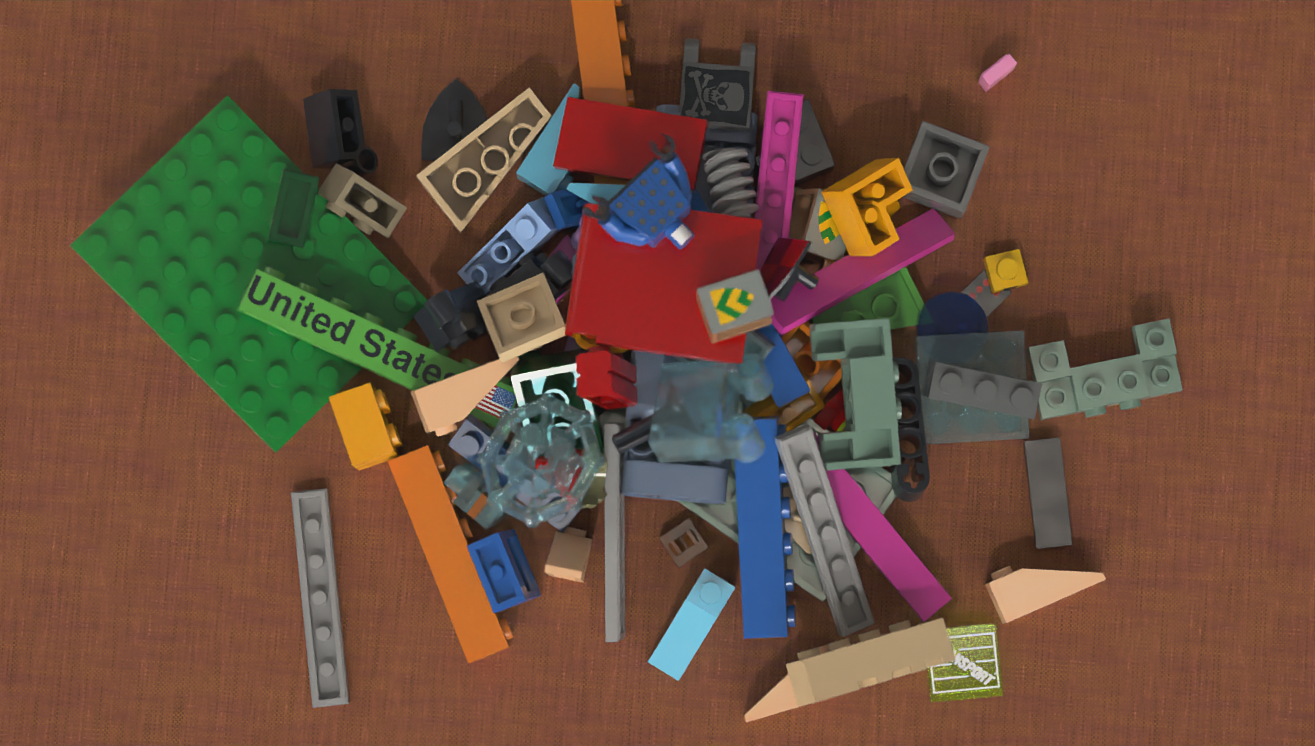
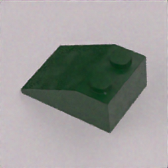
[511,348,604,462]

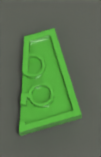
[811,267,934,329]

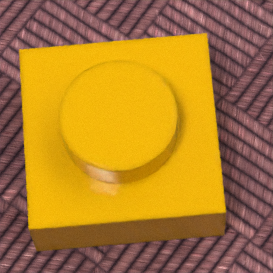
[983,249,1028,293]

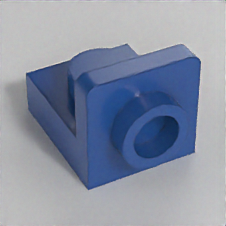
[544,189,590,230]

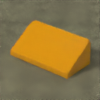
[743,372,825,432]

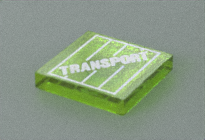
[927,623,1003,703]

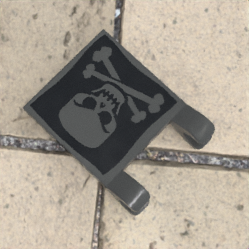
[679,38,756,132]

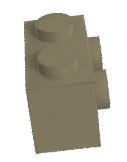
[317,163,407,238]

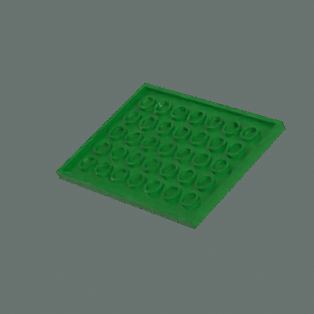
[70,95,427,453]

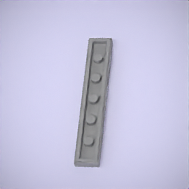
[604,423,625,642]
[774,424,875,637]
[291,488,350,708]

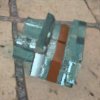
[444,462,519,529]

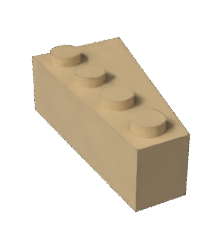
[416,87,551,234]
[786,618,956,707]

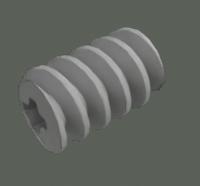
[702,148,759,218]

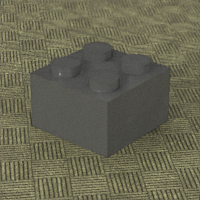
[903,121,990,219]

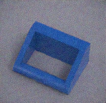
[467,529,542,613]

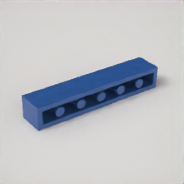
[733,416,796,638]

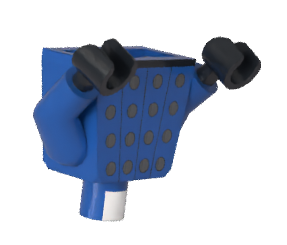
[583,133,695,250]

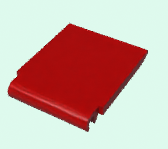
[564,203,763,364]

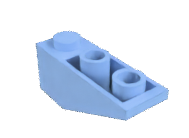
[458,197,560,295]

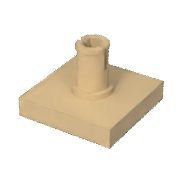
[477,273,566,363]

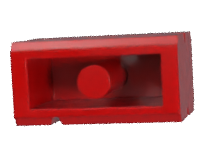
[576,346,638,410]

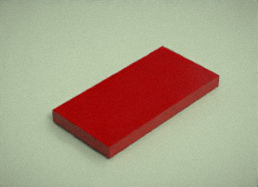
[553,97,709,193]

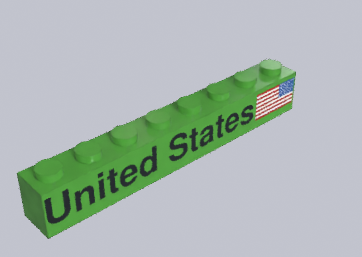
[237,266,517,431]

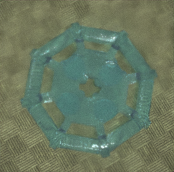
[477,393,605,528]

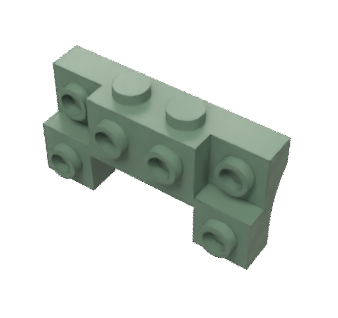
[809,318,902,471]
[1026,319,1183,421]

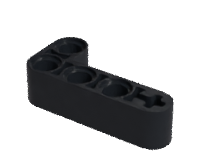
[890,357,930,502]

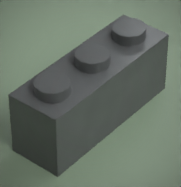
[922,360,1042,420]

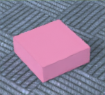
[978,54,1017,92]

